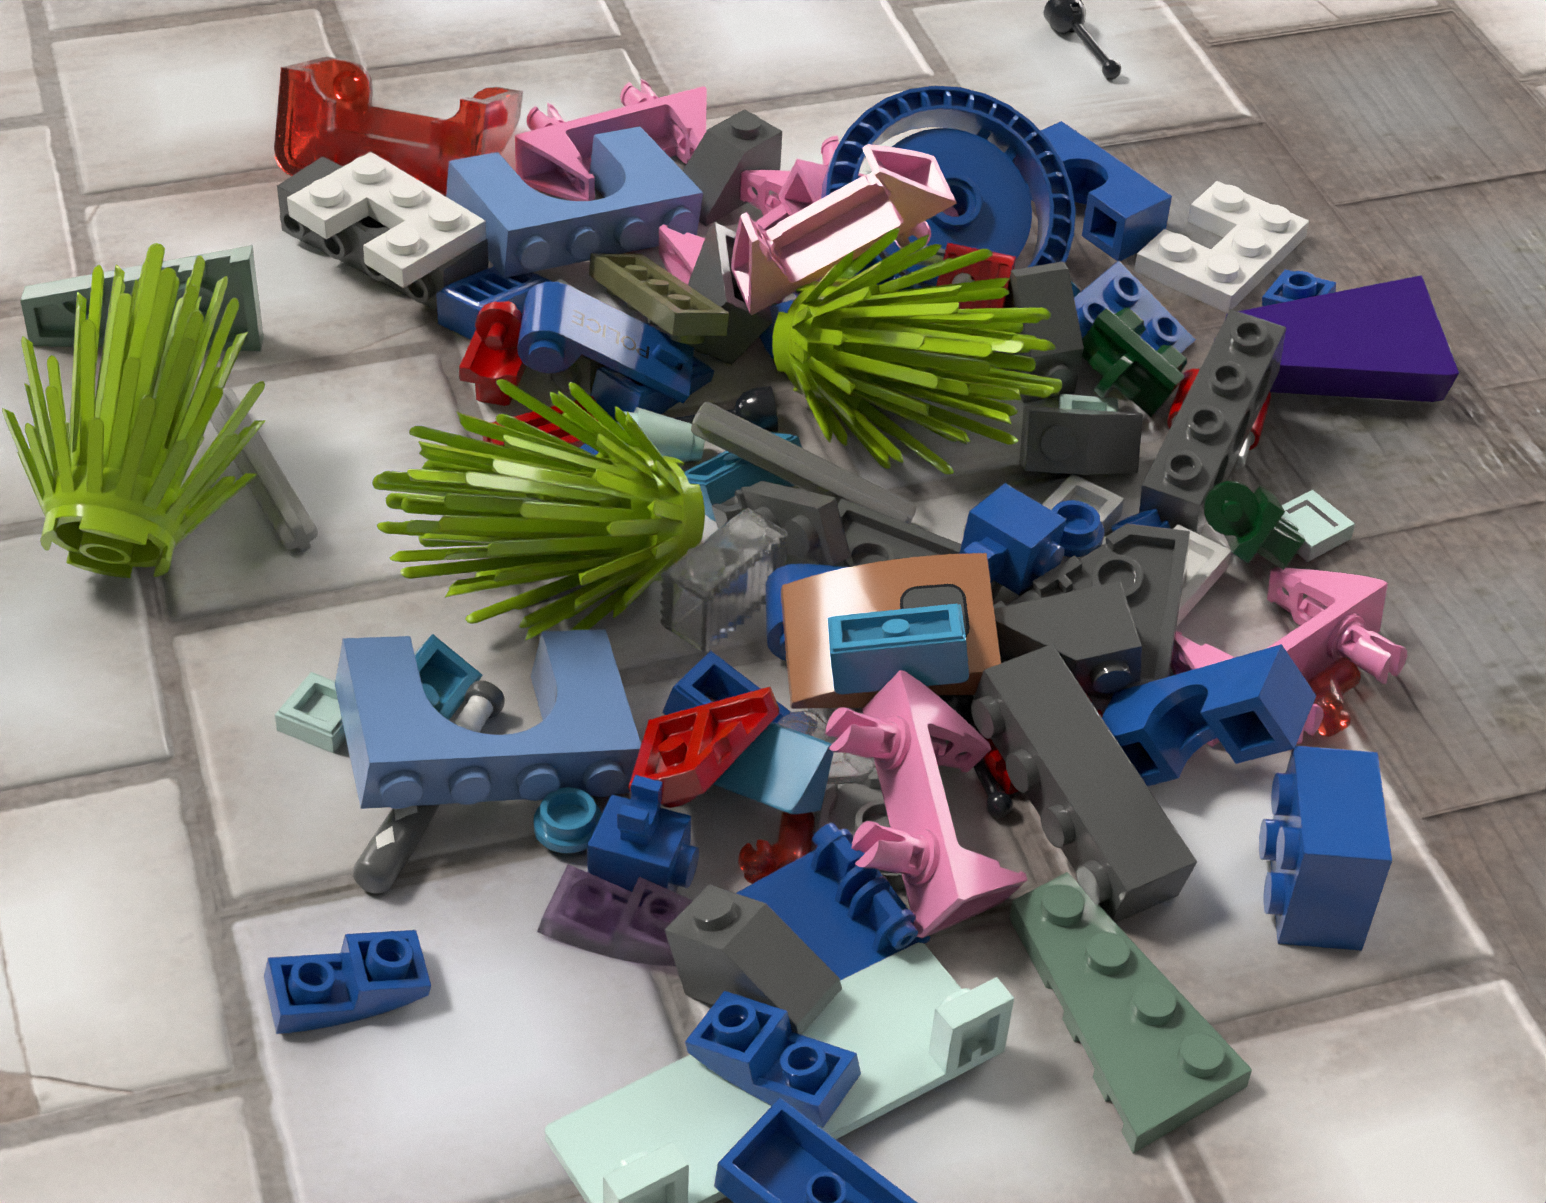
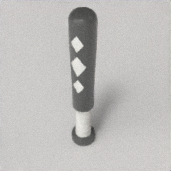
[353,680,505,894]

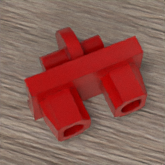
[459,301,527,406]

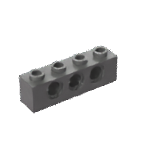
[277,157,489,311]
[1139,309,1286,535]

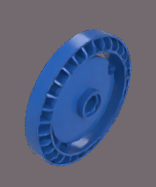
[821,86,1076,291]

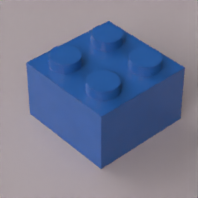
[1259,746,1392,951]

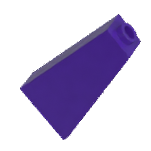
[1214,275,1459,402]

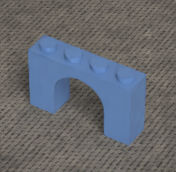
[446,126,703,278]
[335,629,641,809]

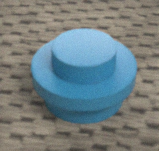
[533,787,602,853]

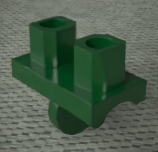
[1082,308,1187,417]
[1204,481,1305,570]

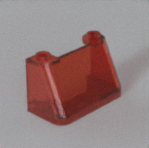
[274,56,523,197]

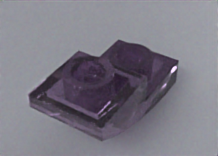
[537,864,693,967]

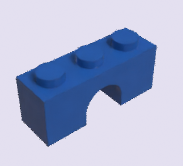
[1022,121,1172,261]
[1102,644,1316,787]

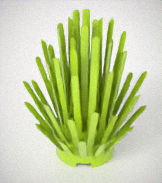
[772,228,1062,475]
[2,243,266,578]
[372,379,705,640]

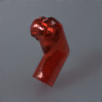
[1307,657,1361,737]
[738,811,815,884]

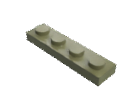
[589,253,729,344]

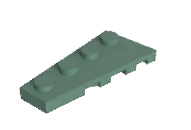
[20,245,264,351]
[1009,872,1252,1154]

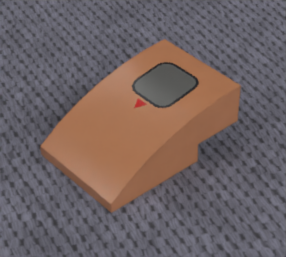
[781,553,1001,709]

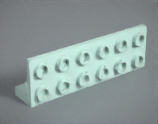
[545,943,1014,1203]

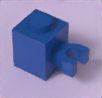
[959,483,1067,596]
[587,775,699,912]

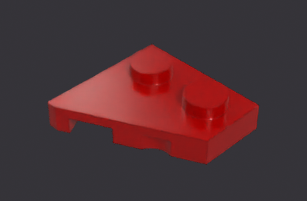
[628,686,780,808]

